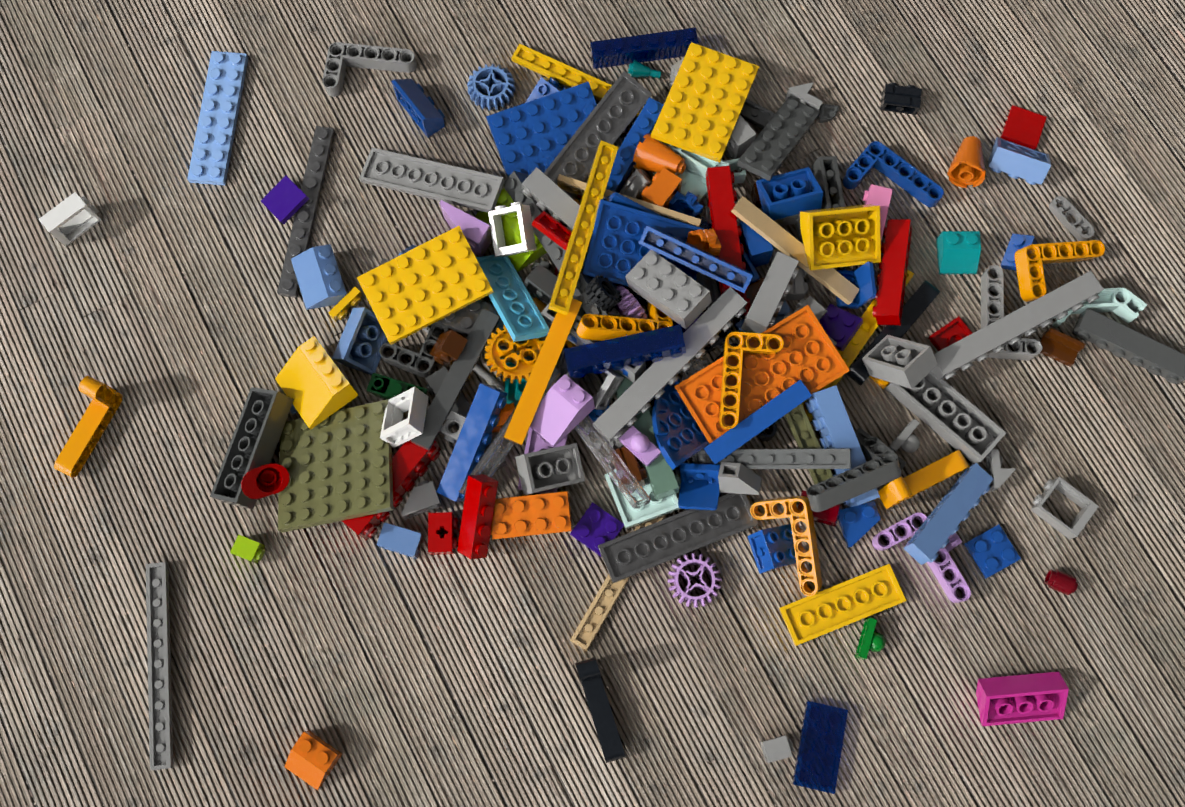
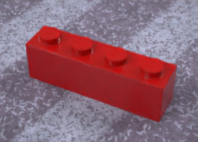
[457,474,498,559]

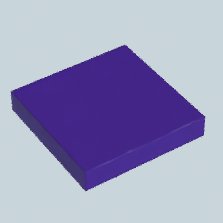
[261,175,310,224]

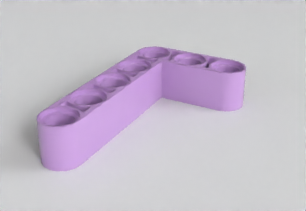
[872,512,971,603]

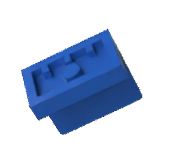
[747,524,796,574]

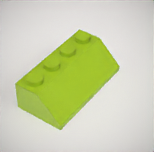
[476,188,547,272]

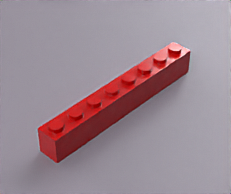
[705,166,751,316]

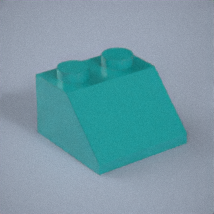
[936,231,981,274]

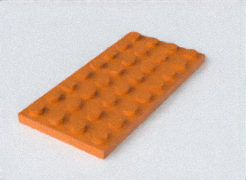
[674,305,850,444]

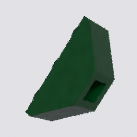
[366,373,428,400]

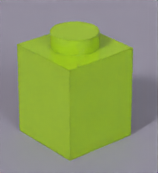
[230,534,265,564]

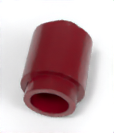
[1044,569,1078,595]

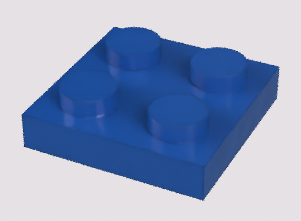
[964,524,1021,579]

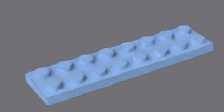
[187,51,248,186]

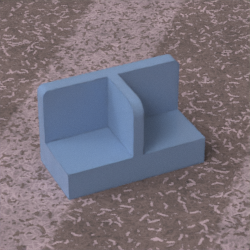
[376,523,422,559]

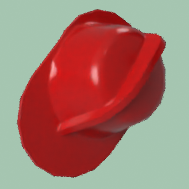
[241,463,289,499]

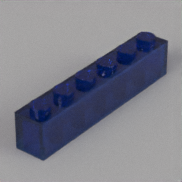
[590,27,699,69]
[564,324,686,378]

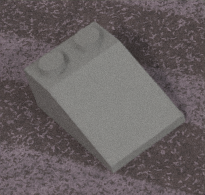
[515,443,585,495]

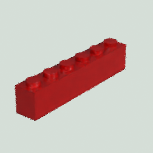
[873,219,912,325]

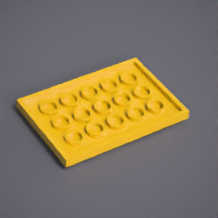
[651,42,759,163]
[357,226,494,345]

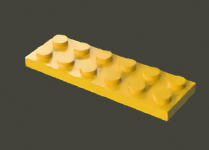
[779,564,906,646]

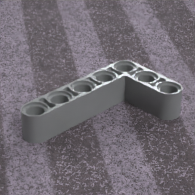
[322,42,417,97]
[981,265,1042,361]

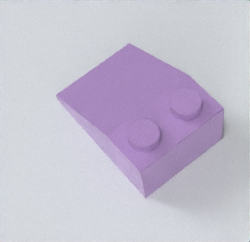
[439,200,493,257]
[530,374,595,447]

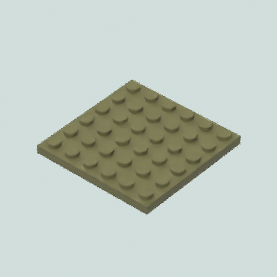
[278,399,393,533]

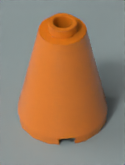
[633,133,686,176]
[947,136,986,188]

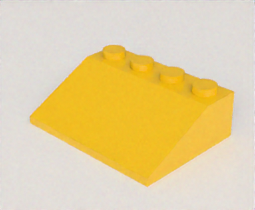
[800,204,881,270]
[275,336,359,430]

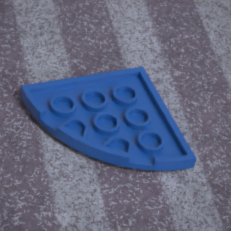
[652,379,709,470]

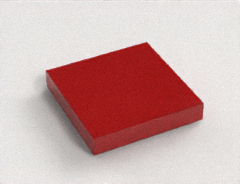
[1000,105,1047,150]
[928,316,972,351]

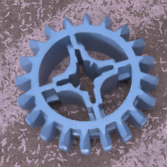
[467,63,516,111]

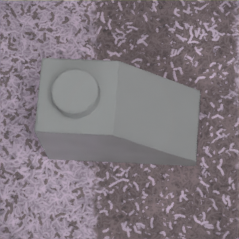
[401,480,442,520]

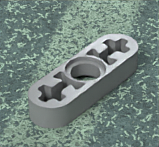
[1049,196,1095,241]

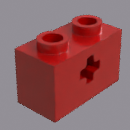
[428,512,458,555]

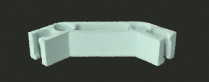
[666,143,746,184]
[1052,287,1147,328]

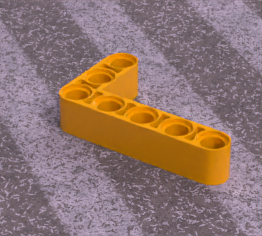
[1015,240,1105,302]
[576,302,673,346]
[719,332,784,430]
[54,376,123,478]
[878,450,970,510]
[750,496,822,596]

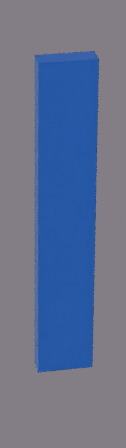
[703,379,812,464]

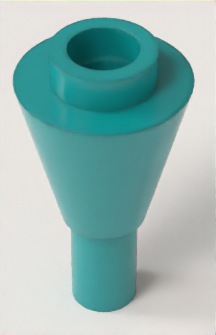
[628,60,661,78]

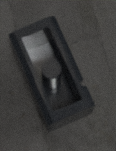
[880,83,922,115]

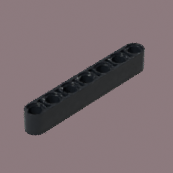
[846,280,941,386]

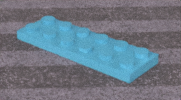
[476,255,549,342]

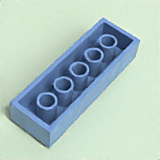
[805,385,880,508]

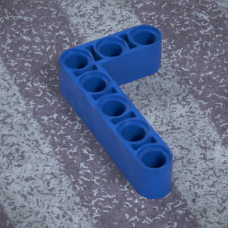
[842,141,944,207]

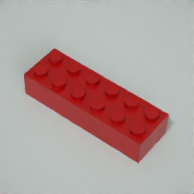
[342,439,441,540]

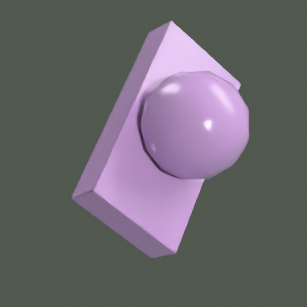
[619,426,661,467]

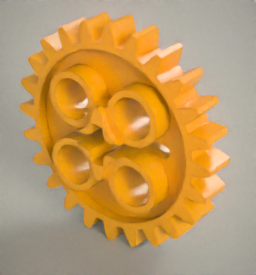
[485,325,544,384]

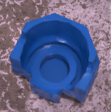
[668,191,704,218]

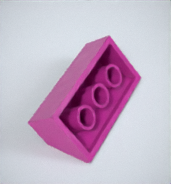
[976,671,1069,726]

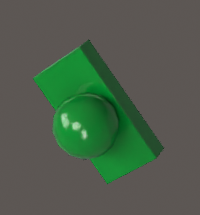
[855,618,886,660]

